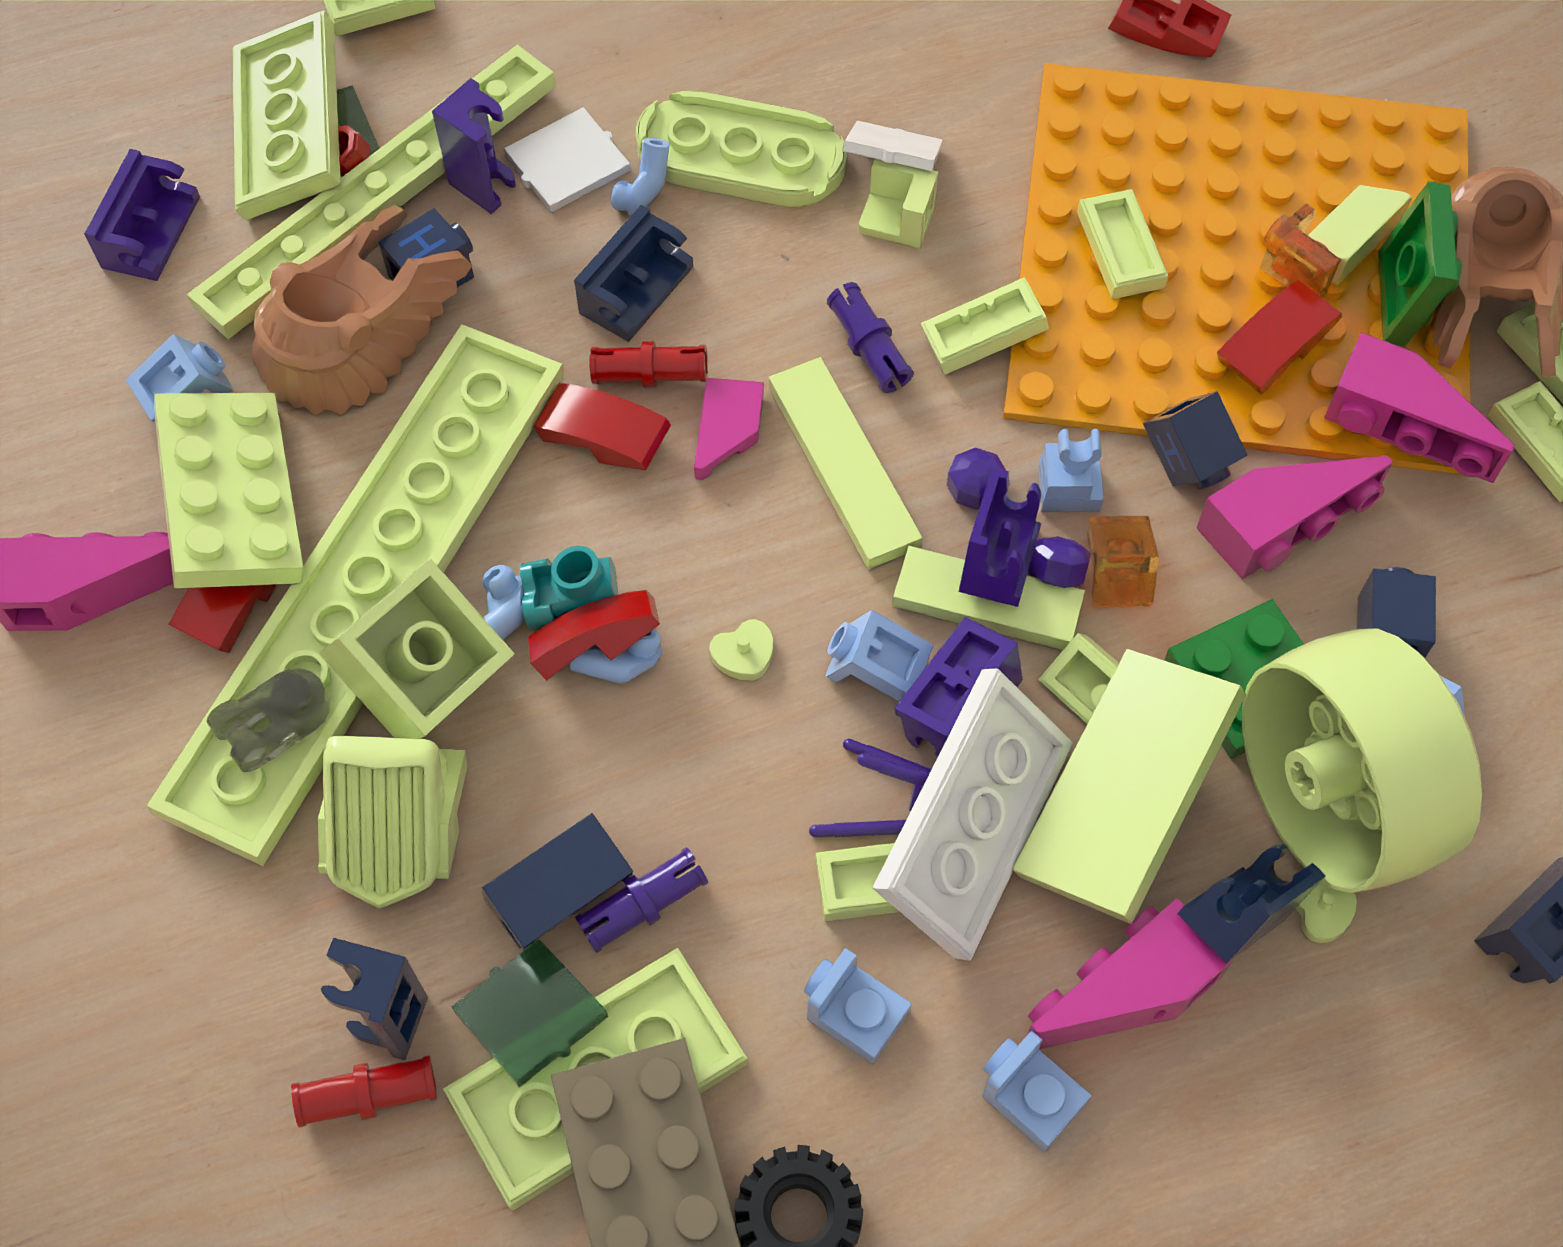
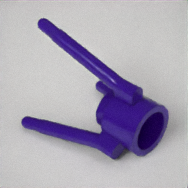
[809,738,932,837]

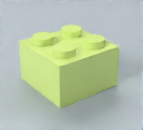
[319,558,515,739]

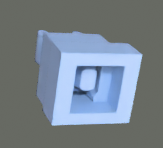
[1038,429,1103,512]

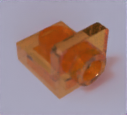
[1260,203,1341,298]
[1087,516,1159,607]

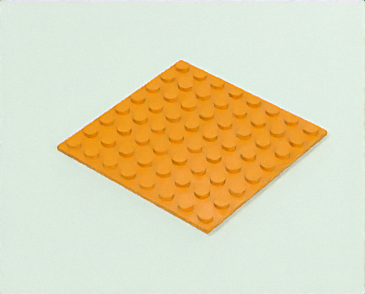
[1003,63,1471,475]

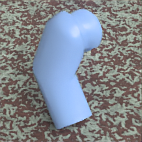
[611,138,670,216]
[483,565,524,640]
[570,629,662,684]

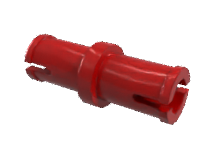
[589,341,708,388]
[291,1055,437,1128]

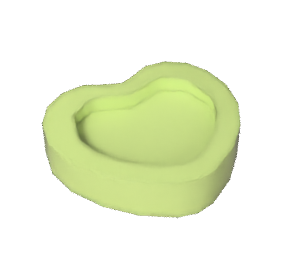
[709,619,773,681]
[1296,882,1357,943]

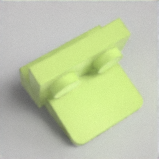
[318,736,467,909]

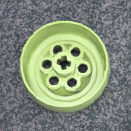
[1242,629,1482,893]

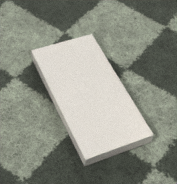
[873,669,1073,961]

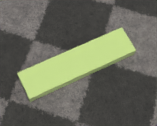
[769,357,923,570]

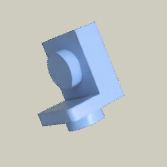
[126,334,234,422]
[825,610,933,701]
[804,948,912,1065]
[982,1031,1092,1152]

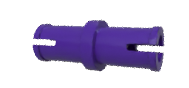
[827,282,914,393]
[575,847,709,953]

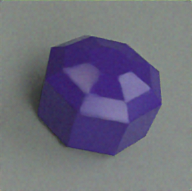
[947,448,1006,510]
[1029,536,1091,588]

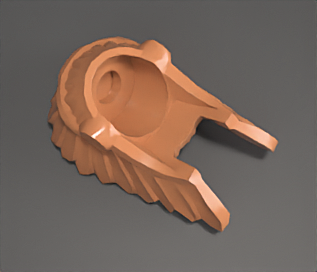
[1429,167,1563,378]
[252,205,473,416]

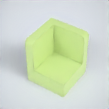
[859,159,939,249]

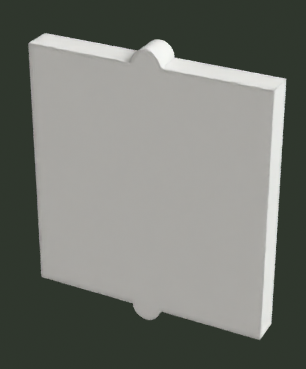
[504,107,631,213]
[843,121,943,171]

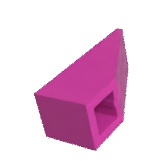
[1324,332,1515,483]
[1196,456,1393,579]
[0,532,174,631]
[1028,898,1234,1050]

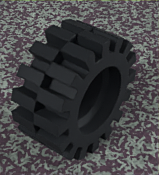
[735,1145,863,1247]

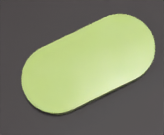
[636,90,847,207]

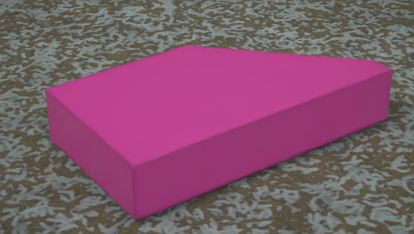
[694,378,764,479]

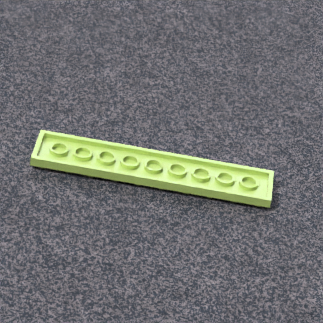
[147,324,565,866]

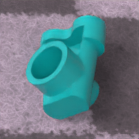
[520,546,618,630]

